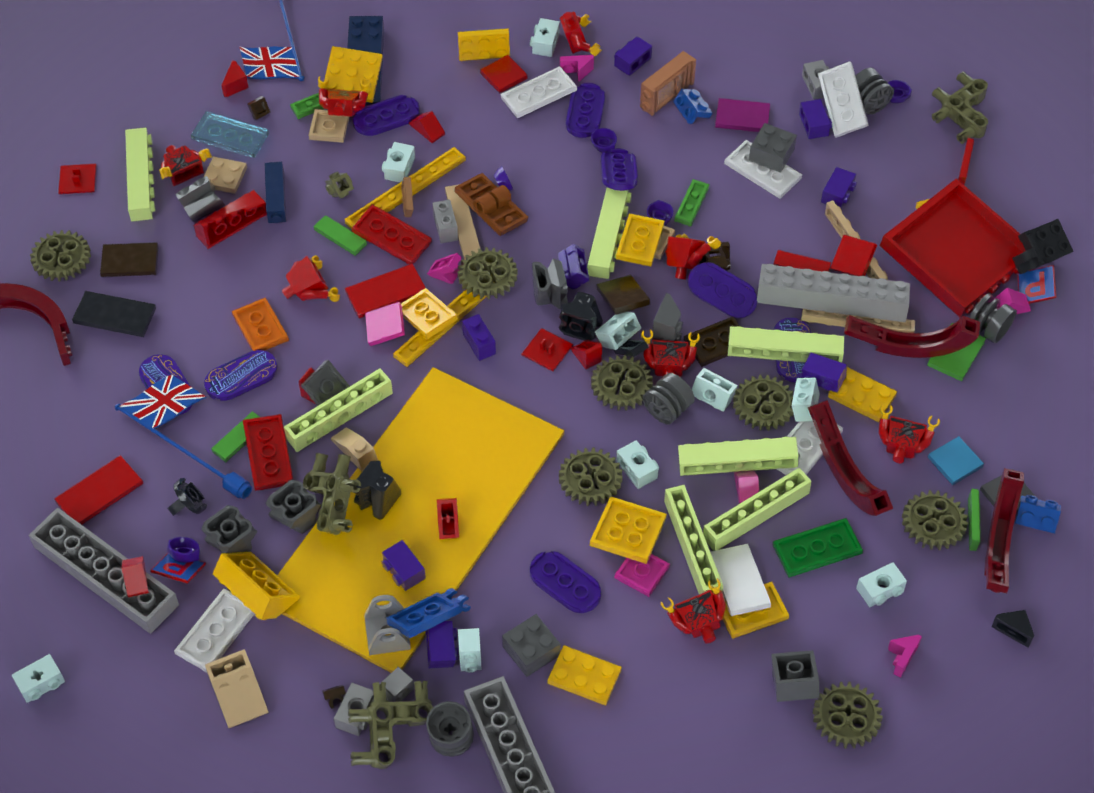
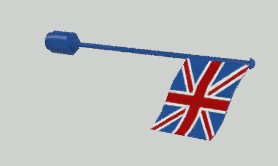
[240,0,305,81]
[115,375,252,499]

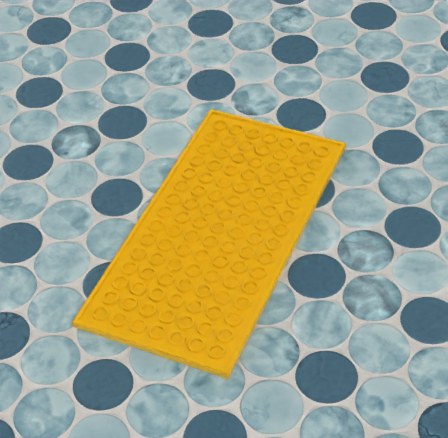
[277,367,564,673]

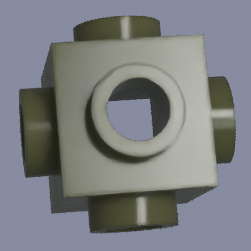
[325,171,354,198]

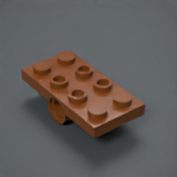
[454,173,528,236]

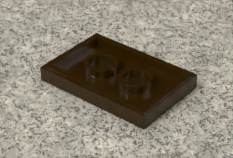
[100,242,159,277]
[596,274,650,315]
[684,317,740,367]

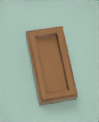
[401,177,414,217]

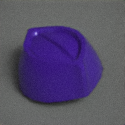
[888,80,912,104]
[591,128,617,153]
[494,166,513,191]
[647,200,674,226]
[167,537,200,563]

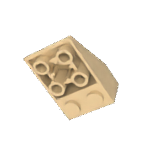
[205,649,269,728]

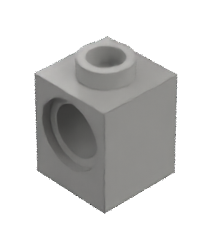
[380,667,414,702]

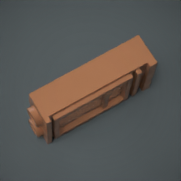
[640,51,696,116]

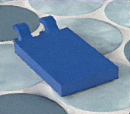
[386,588,471,638]

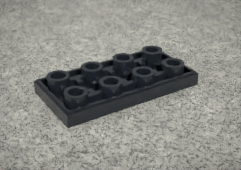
[72,291,156,337]

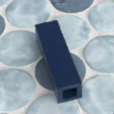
[265,161,286,223]

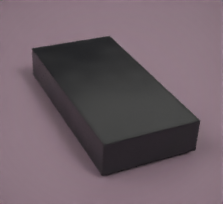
[614,339,649,357]

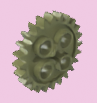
[30,230,91,282]
[458,247,518,300]
[591,355,653,411]
[733,374,794,431]
[559,447,623,506]
[902,490,968,550]
[812,682,883,749]

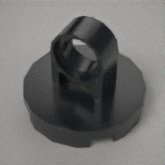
[167,478,207,516]

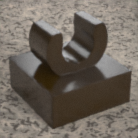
[247,96,271,120]
[322,685,346,709]

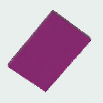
[715,98,770,132]

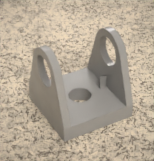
[364,595,411,656]

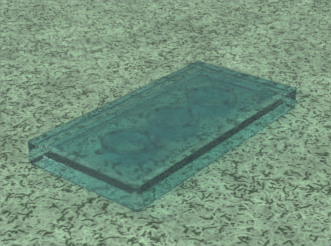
[191,111,269,158]

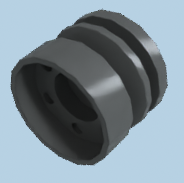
[855,68,894,114]
[970,294,1017,343]
[643,373,695,425]
[426,701,474,757]

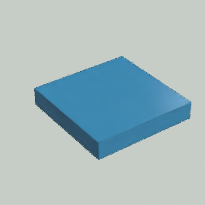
[928,436,984,485]

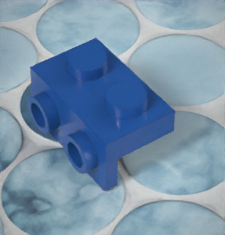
[673,89,713,124]
[1015,495,1061,534]

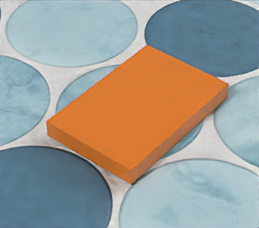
[232,297,289,351]

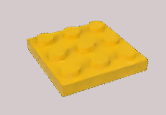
[324,46,383,103]
[590,497,667,564]

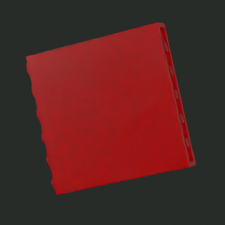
[879,179,1026,318]

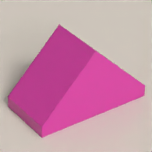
[994,288,1031,314]
[734,471,759,504]

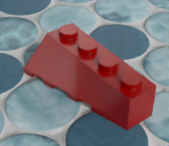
[194,190,267,249]

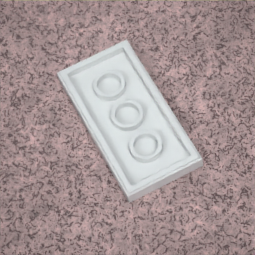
[818,62,869,138]
[501,66,577,119]
[724,140,802,199]
[777,421,843,475]
[710,544,771,616]
[174,588,255,672]

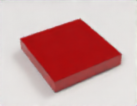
[480,55,528,93]
[830,235,877,276]

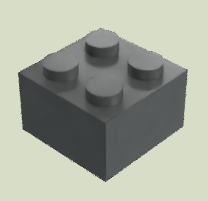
[749,123,797,173]
[502,614,561,677]
[771,650,820,702]

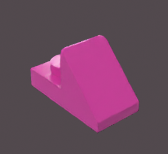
[560,55,594,82]
[427,253,462,284]
[888,634,922,678]

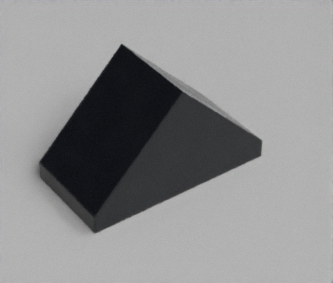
[992,610,1034,648]

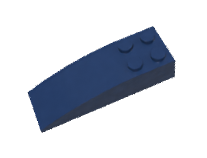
[347,16,384,105]

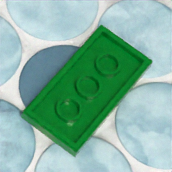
[772,518,863,578]

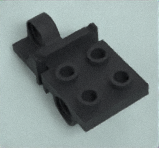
[1012,219,1074,274]

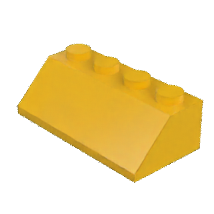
[213,552,300,620]

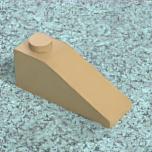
[331,427,378,472]

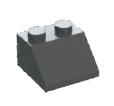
[652,293,683,341]

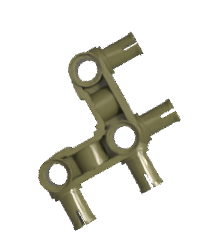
[932,71,988,144]
[303,453,361,535]
[348,681,433,769]

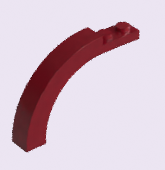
[0,283,73,366]
[844,315,980,358]
[808,400,893,516]
[984,468,1024,594]

